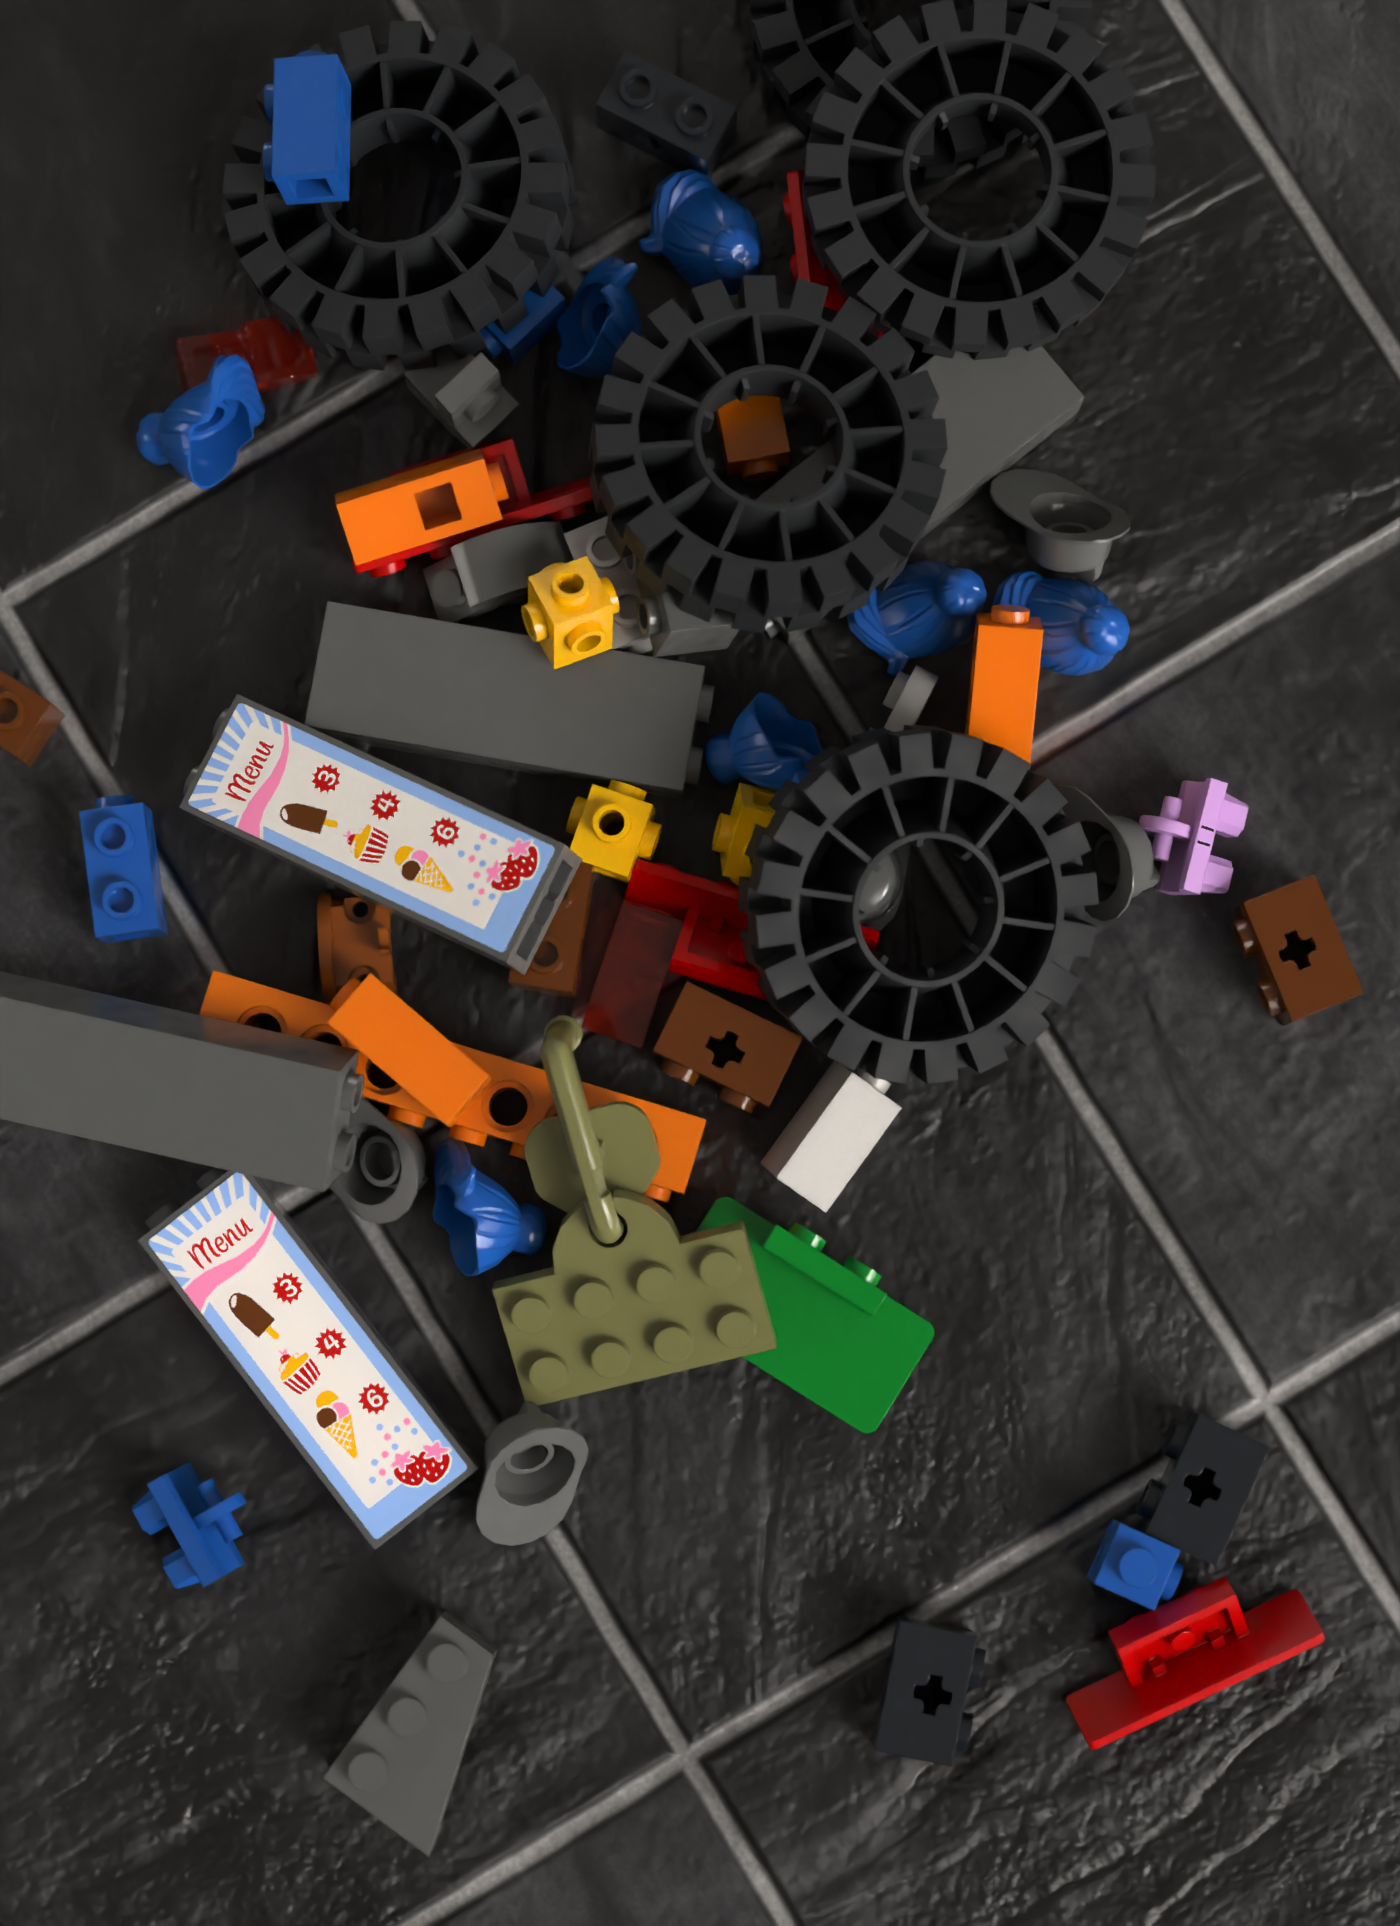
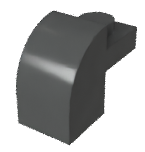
[404,344,519,449]
[423,521,573,624]

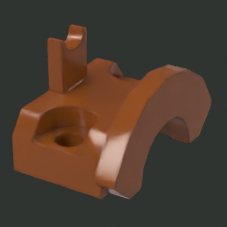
[317,892,397,1005]

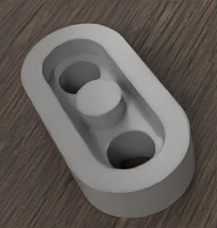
[868,665,939,732]

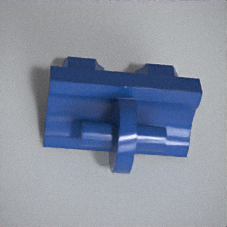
[132,1462,247,1589]

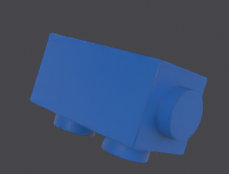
[263,51,351,205]
[79,795,168,944]

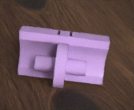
[1139,778,1249,895]

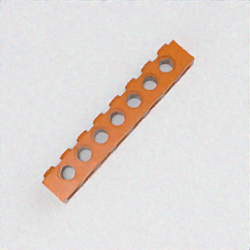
[199,970,706,1203]

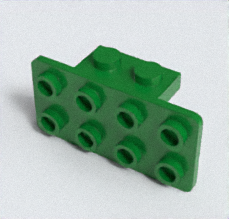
[696,1197,934,1434]

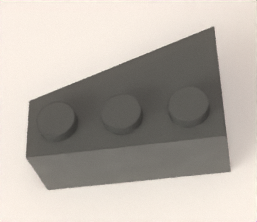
[323,1610,498,1857]

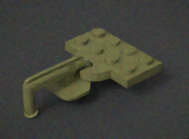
[492,1015,777,1406]

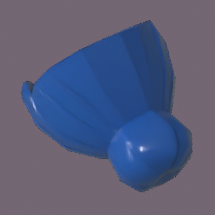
[638,169,763,296]
[556,256,642,378]
[136,354,265,489]
[847,560,987,676]
[992,570,1130,676]
[704,693,824,791]
[432,1138,547,1276]

